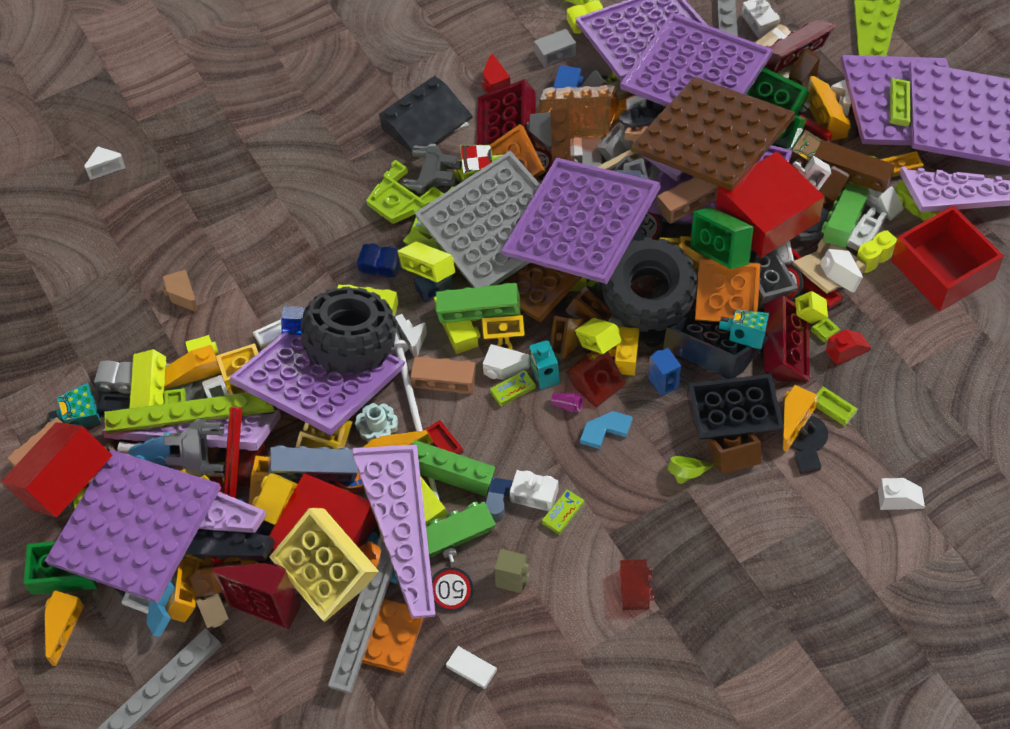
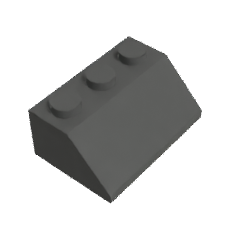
[749,248,798,310]

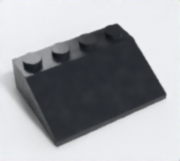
[379,75,473,153]
[663,311,768,379]
[687,374,784,440]

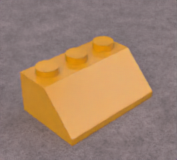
[806,76,851,141]

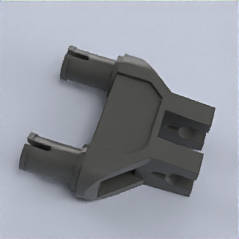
[402,143,462,195]
[164,419,225,478]

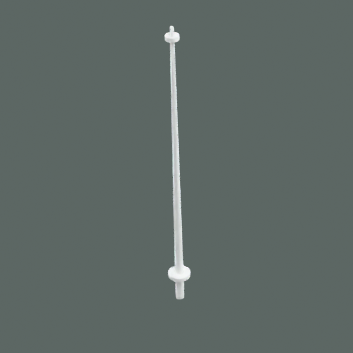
[391,324,457,563]

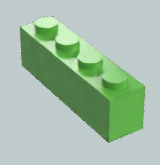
[821,184,870,249]
[436,283,520,323]
[413,440,495,496]
[426,502,496,558]

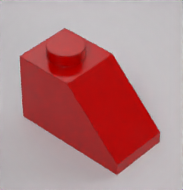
[481,54,511,93]
[825,329,872,366]

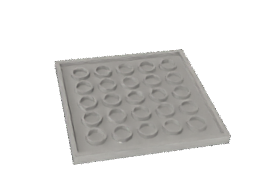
[415,151,540,288]

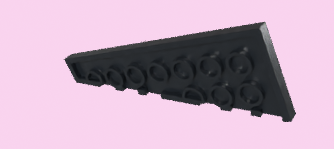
[182,529,276,561]

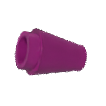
[551,393,583,413]

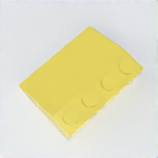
[270,508,379,621]

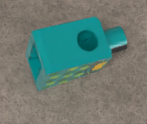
[719,310,769,349]
[528,340,560,390]
[48,383,102,428]

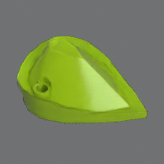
[667,456,714,484]

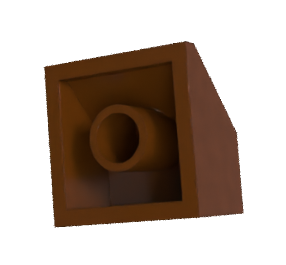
[706,434,762,474]

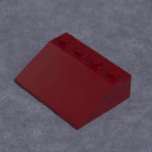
[476,79,536,148]
[212,563,301,630]

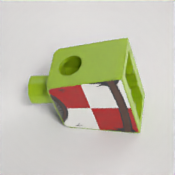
[460,145,504,180]

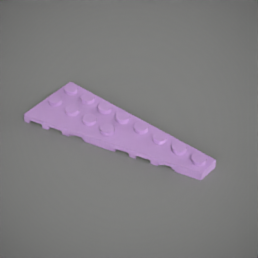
[899,167,1010,212]

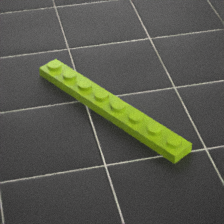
[105,393,274,434]

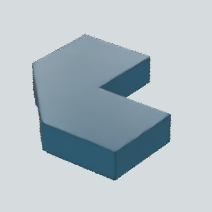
[580,411,633,449]
[146,581,175,637]

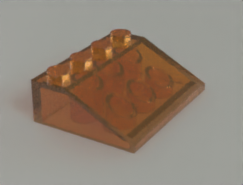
[538,85,619,138]

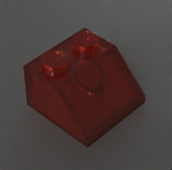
[565,351,627,407]

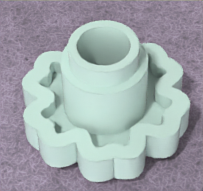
[355,403,398,442]

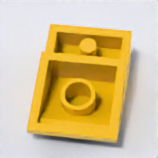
[216,343,258,395]
[295,420,352,483]

